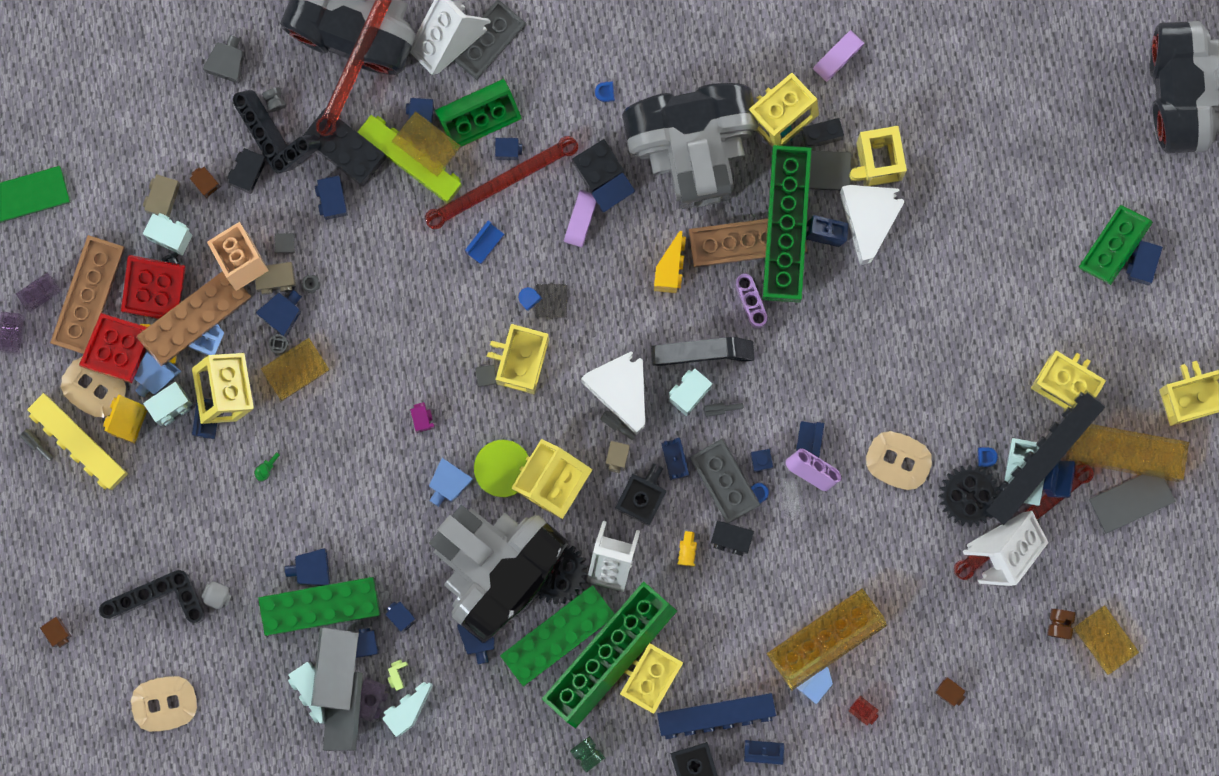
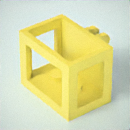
[749,73,819,147]
[849,126,907,186]
[487,324,549,394]
[1031,351,1106,409]
[192,353,254,424]
[1159,361,1219,426]
[511,439,593,519]
[620,643,683,714]

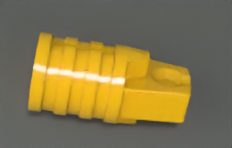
[677,531,697,567]

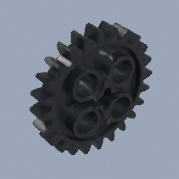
[938,465,999,527]
[526,541,588,605]

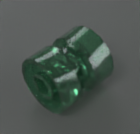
[570,736,606,773]

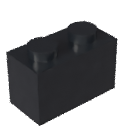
[801,118,844,148]
[227,148,267,194]
[710,520,754,556]

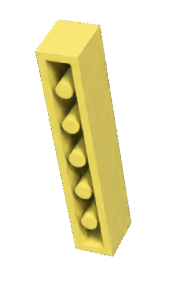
[27,393,128,490]

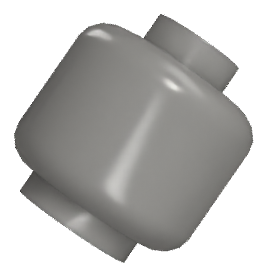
[201,581,231,610]

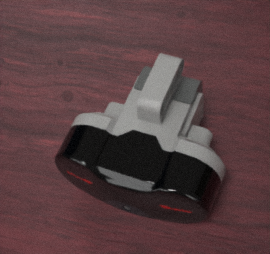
[429,505,569,644]

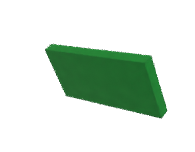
[0,166,71,223]
[1079,205,1153,285]

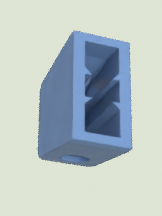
[134,351,181,397]
[429,458,473,507]

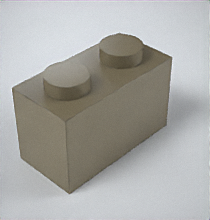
[143,174,180,217]
[255,262,296,295]
[606,441,630,473]

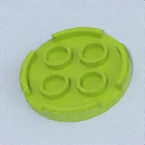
[474,440,528,498]

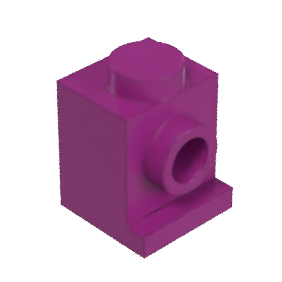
[410,402,435,433]

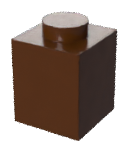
[190,166,221,198]
[40,617,72,648]
[934,677,966,707]

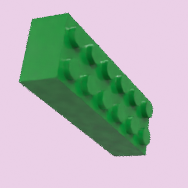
[258,577,381,636]
[500,585,615,687]

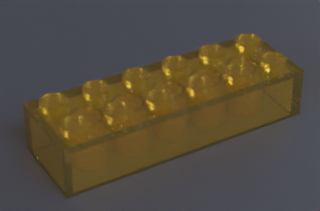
[1066,424,1189,482]
[766,588,887,691]

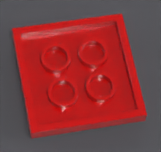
[121,255,186,319]
[79,313,148,383]

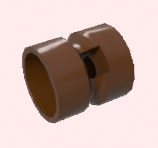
[1047,608,1076,640]

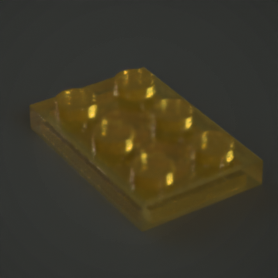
[392,111,461,177]
[261,338,330,401]
[1073,605,1139,675]

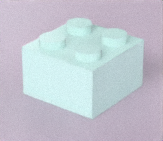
[143,213,192,256]
[669,369,713,416]
[143,382,193,426]

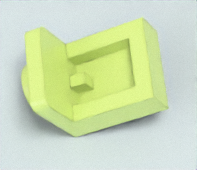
[388,660,408,691]

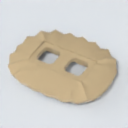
[61,357,126,417]
[866,431,932,490]
[131,676,197,732]

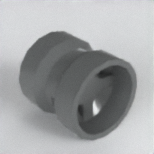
[262,87,286,112]
[269,334,290,355]

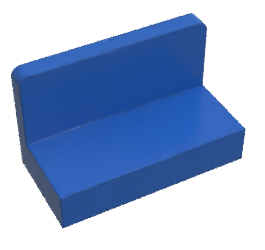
[465,220,504,264]

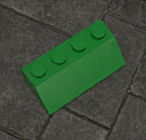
[435,79,522,150]

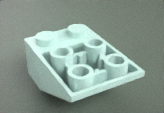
[1004,438,1045,506]
[288,662,326,724]
[382,682,433,737]

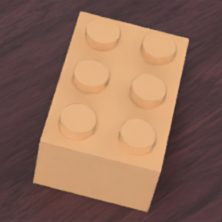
[207,222,269,291]

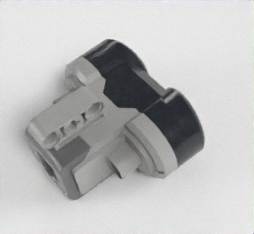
[280,0,416,75]
[1150,21,1219,153]
[622,83,759,209]

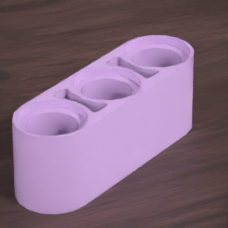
[813,30,865,82]
[564,190,597,248]
[736,274,767,329]
[786,449,841,491]

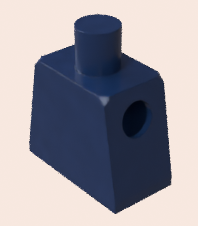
[256,290,302,338]
[285,548,330,586]
[457,618,495,664]

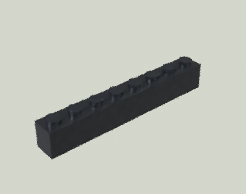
[985,390,1105,525]

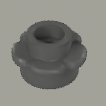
[302,275,321,293]

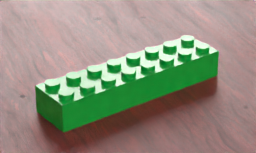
[762,145,811,303]
[542,581,677,729]

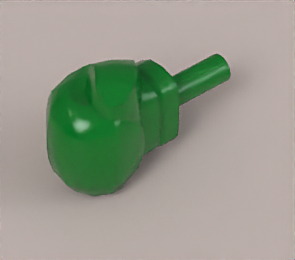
[254,452,280,482]

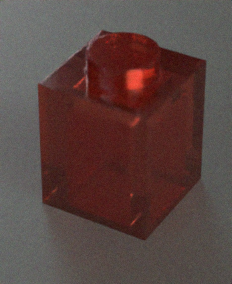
[848,696,879,726]

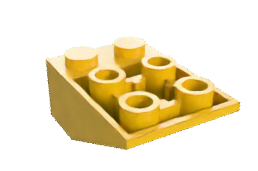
[654,231,686,293]
[103,394,148,444]

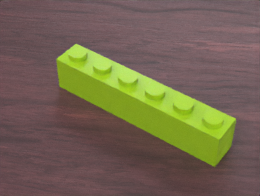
[357,115,462,204]

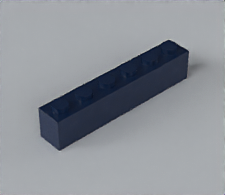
[657,693,776,739]

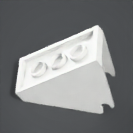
[410,0,491,75]
[840,185,904,265]
[581,352,645,435]
[963,511,1048,586]
[587,521,640,592]

